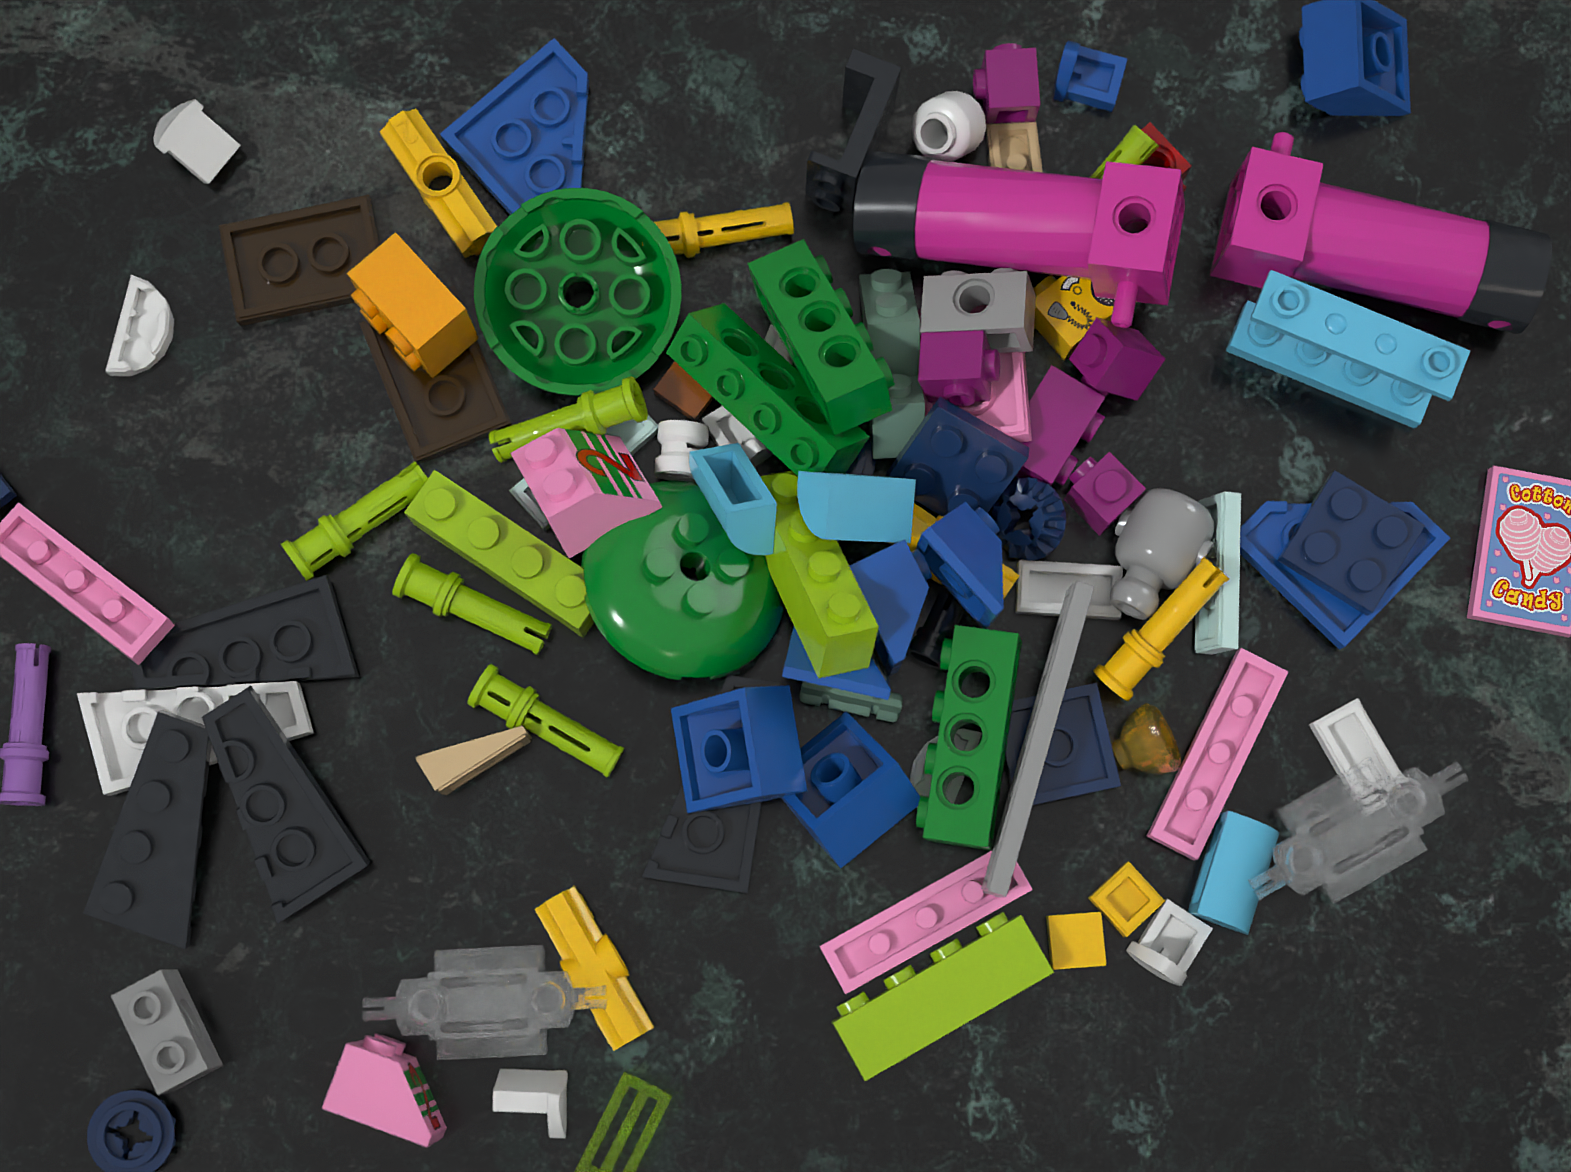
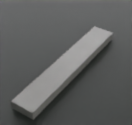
[981,581,1095,898]

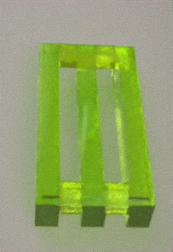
[575,1071,673,1172]

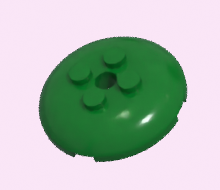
[474,188,682,396]
[581,480,785,680]

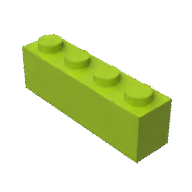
[404,469,594,638]
[760,471,879,679]
[831,911,1054,1081]

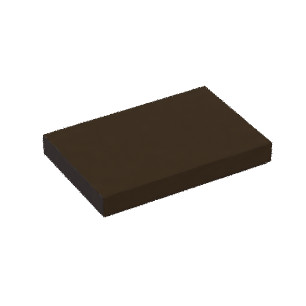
[219,194,381,326]
[359,285,512,465]

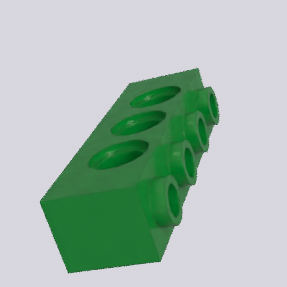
[747,239,895,435]
[666,303,870,476]
[916,625,1022,851]

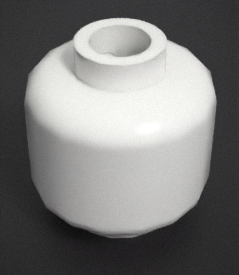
[911,91,986,162]

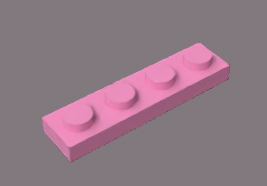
[0,503,175,666]
[1147,648,1288,860]
[819,851,1033,994]

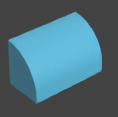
[689,443,777,555]
[797,471,916,543]
[1188,811,1279,935]

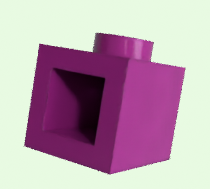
[973,43,1040,124]
[1069,317,1165,400]
[918,330,1000,407]
[1064,451,1146,536]

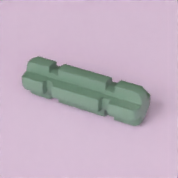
[800,681,903,722]

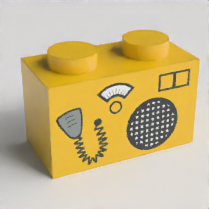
[1034,275,1115,361]

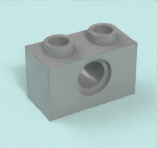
[920,268,1036,353]
[111,969,223,1095]

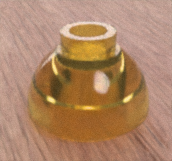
[1112,703,1181,775]

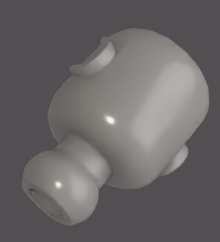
[1110,488,1215,620]

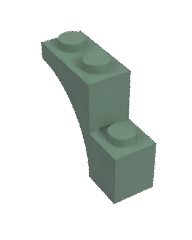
[859,269,925,459]

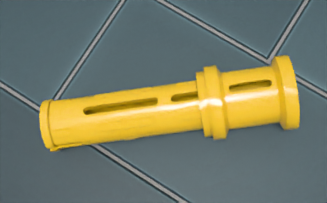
[642,202,794,258]
[1093,556,1230,701]

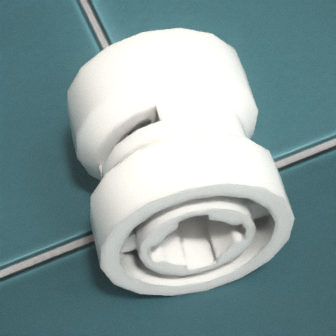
[654,420,709,482]

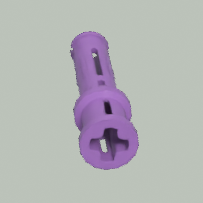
[0,643,51,806]

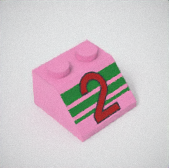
[511,428,662,558]
[322,1034,447,1147]

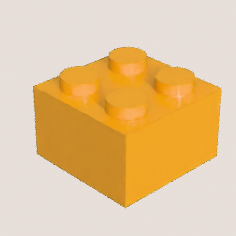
[347,232,479,378]

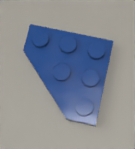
[440,38,589,215]
[1240,501,1450,650]

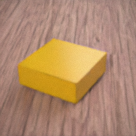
[1088,861,1165,937]
[1046,912,1106,970]

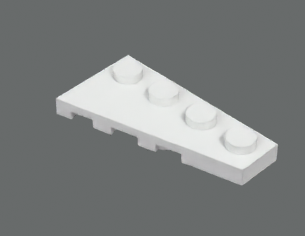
[77,681,314,796]

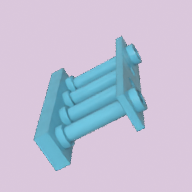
[1226,270,1470,429]

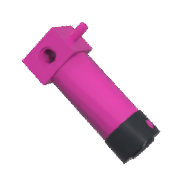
[1210,132,1552,334]
[853,150,1185,328]

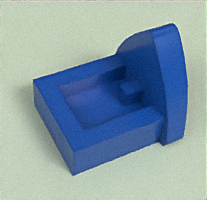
[1053,41,1127,112]

